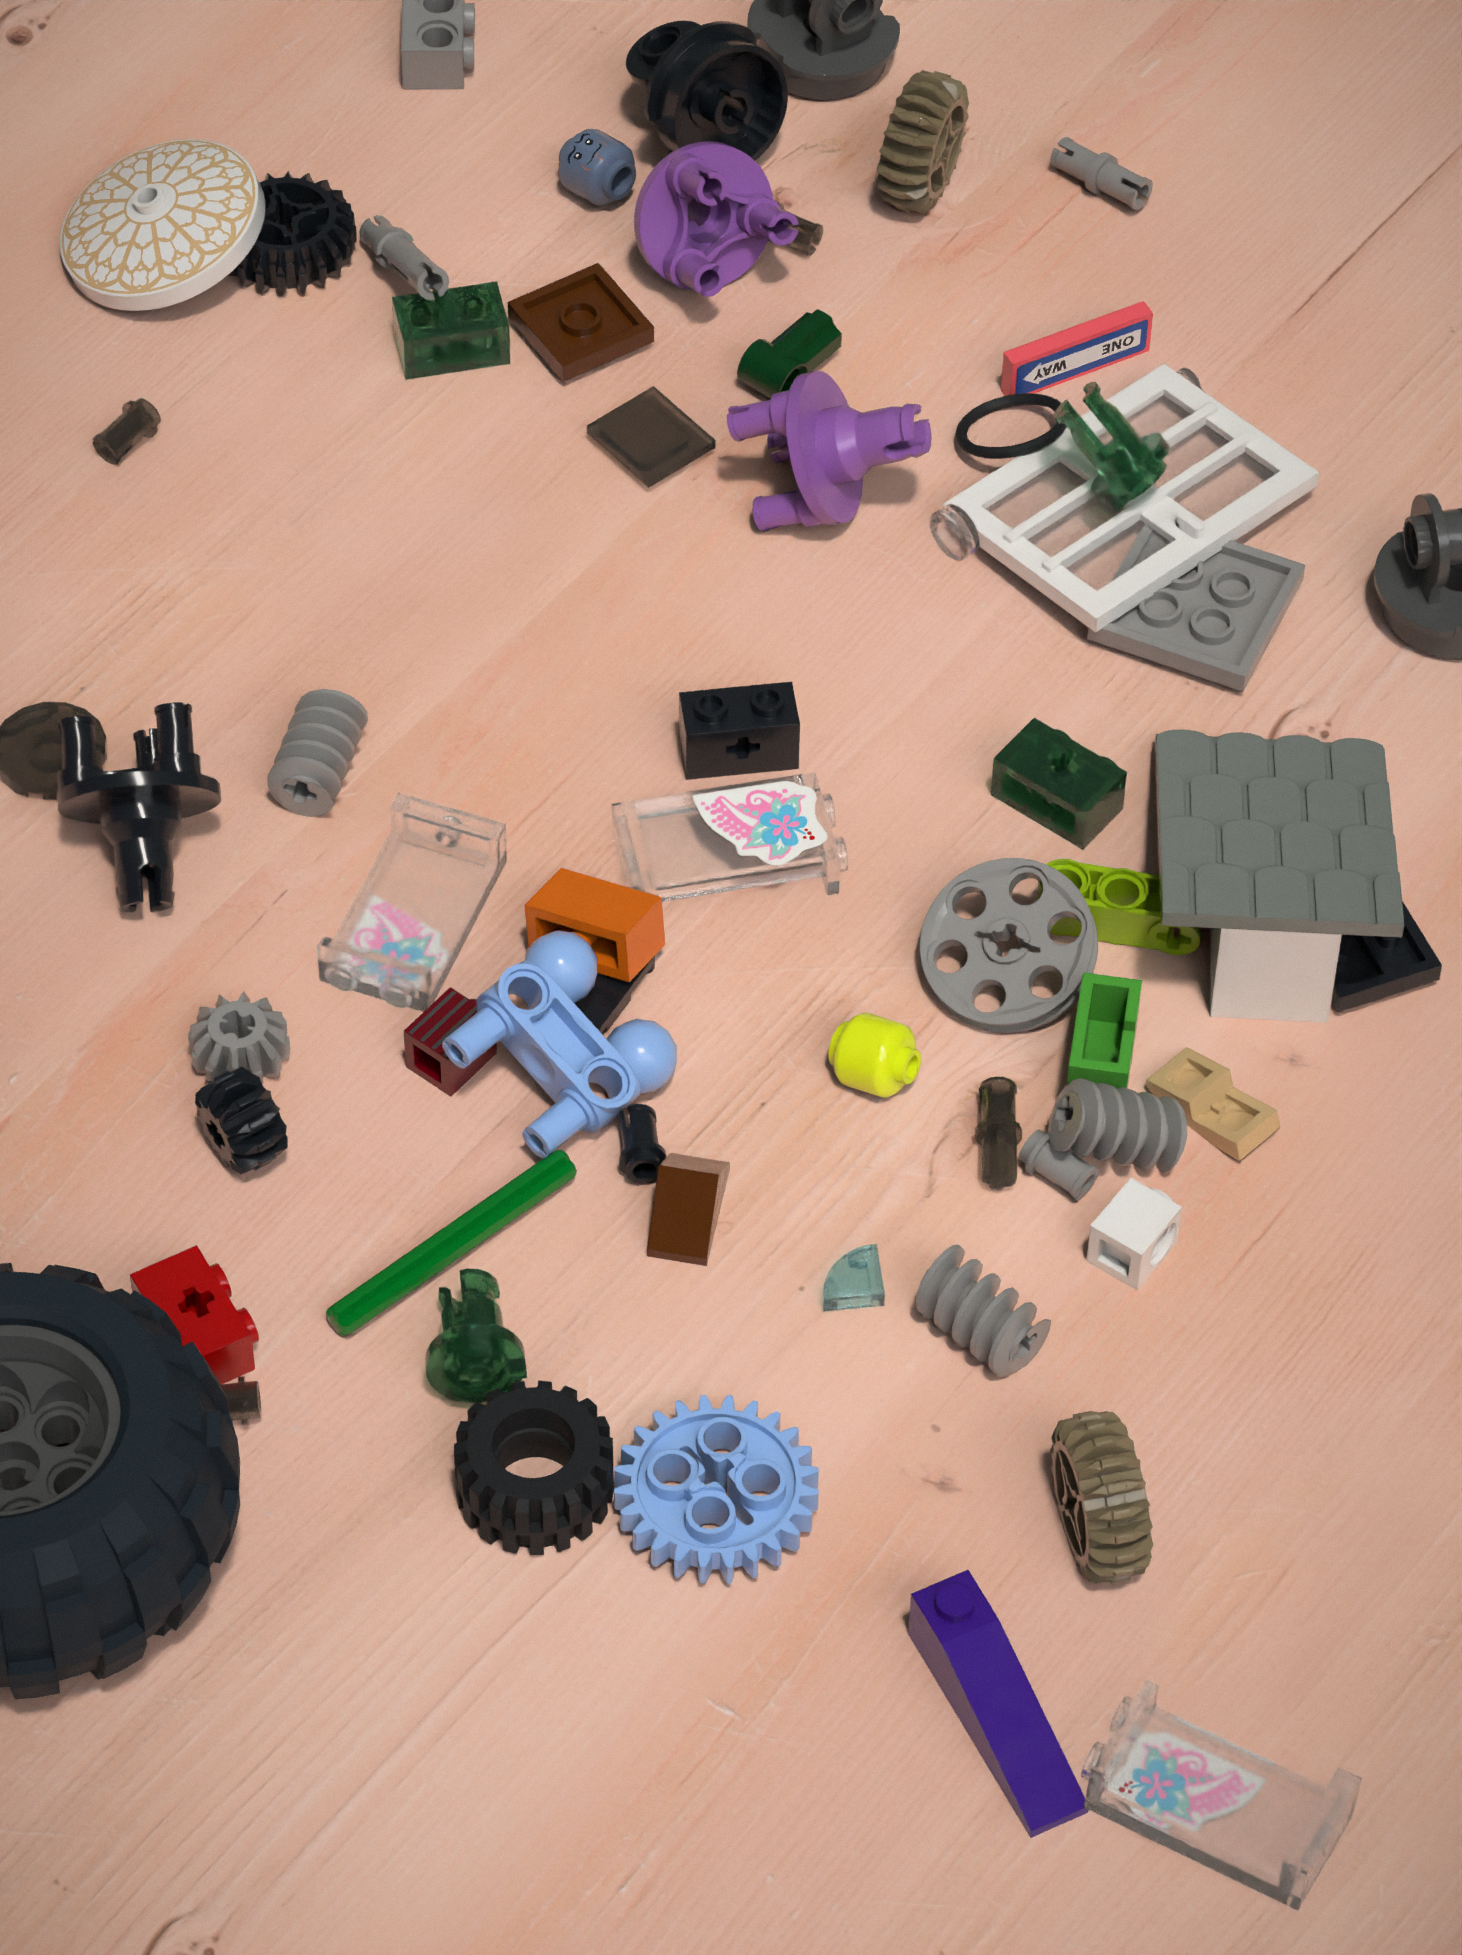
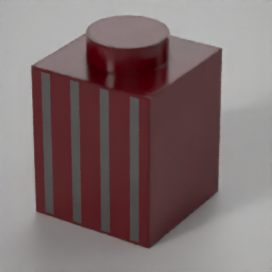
[404,987,497,1097]

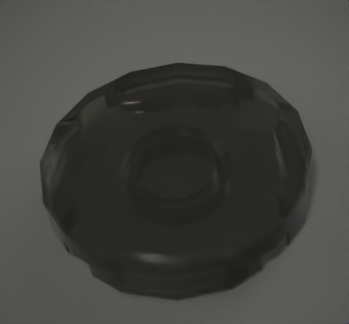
[0,702,108,800]

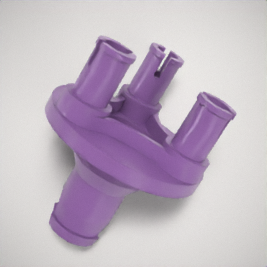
[634,141,799,297]
[727,371,932,532]

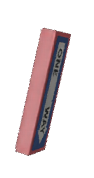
[1001,301,1153,396]

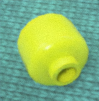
[828,1012,921,1098]

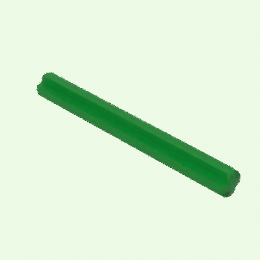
[326,1150,577,1336]

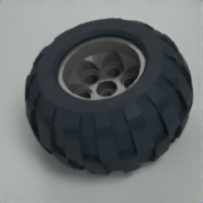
[0,1263,240,1699]

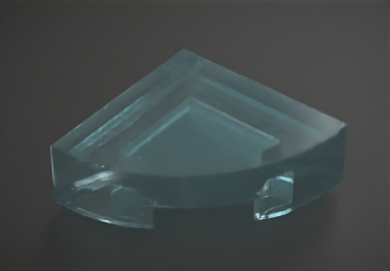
[823,1244,885,1311]

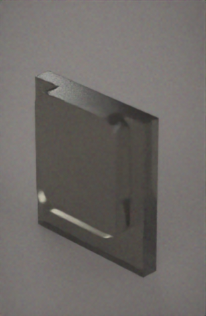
[587,386,716,488]

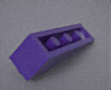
[908,1570,1089,1838]

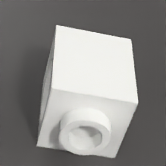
[1087,1178,1182,1291]

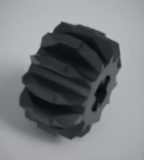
[195,1067,288,1174]

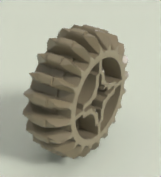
[877,70,969,214]
[1050,1411,1154,1584]

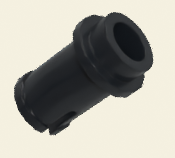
[618,1104,666,1183]

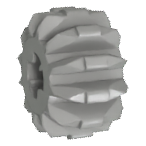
[188,991,290,1083]

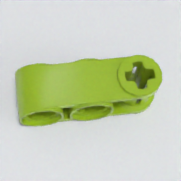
[1037,859,1201,955]

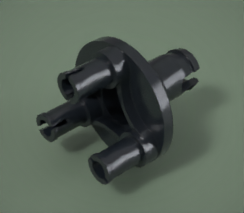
[57,702,221,912]

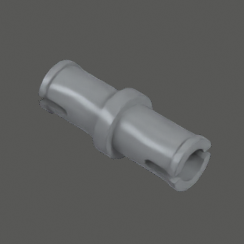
[1050,137,1153,210]

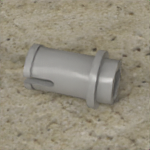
[1019,1129,1099,1201]

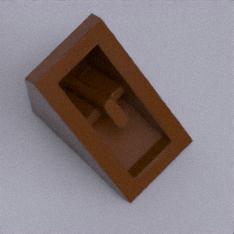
[647,1153,730,1266]

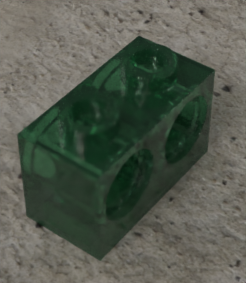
[392,281,510,380]

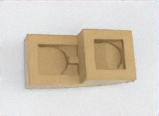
[1146,1047,1280,1161]

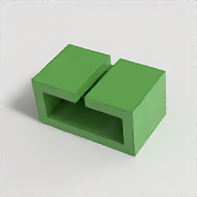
[1067,972,1142,1089]

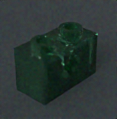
[991,718,1127,850]

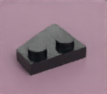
[1334,901,1442,1012]

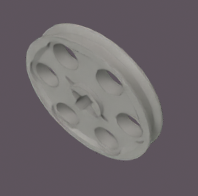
[920,858,1098,1033]

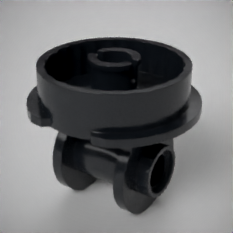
[626,21,788,161]

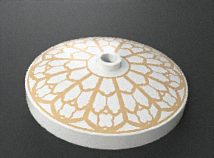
[60,139,265,311]

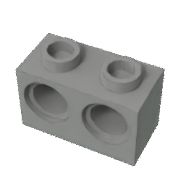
[401,0,475,90]

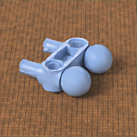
[442,930,677,1158]

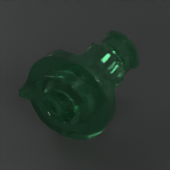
[1053,382,1170,512]
[425,1268,527,1403]

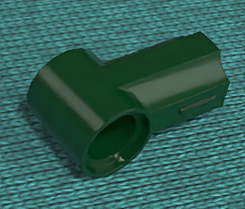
[737,309,842,399]

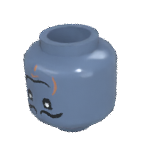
[558,129,636,206]

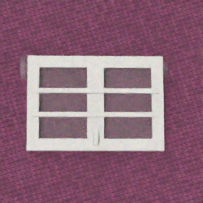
[930,364,1319,633]

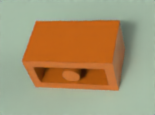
[524,868,665,982]

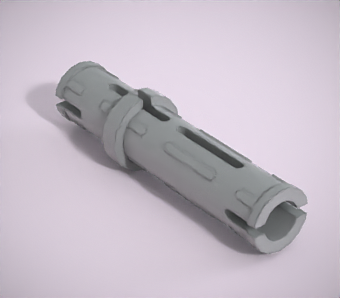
[359,215,449,300]

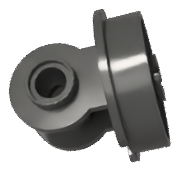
[747,0,900,100]
[1374,493,1462,659]

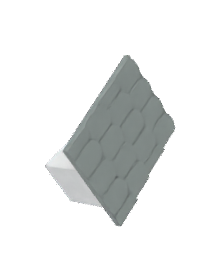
[1154,729,1404,1023]

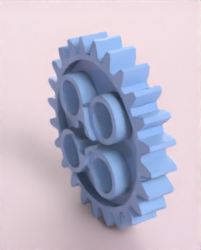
[614,1395,819,1584]

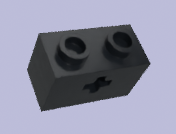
[679,681,800,780]

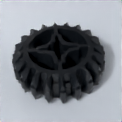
[228,170,357,296]

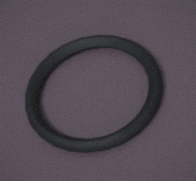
[956,393,1069,459]

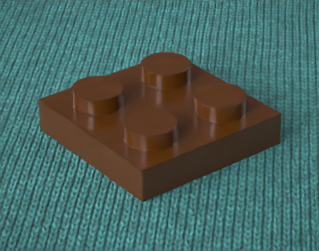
[508,263,654,382]

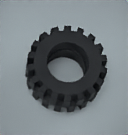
[454,1380,614,1555]

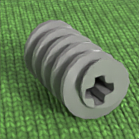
[267,689,368,817]
[1049,1078,1187,1173]
[916,1245,1051,1377]

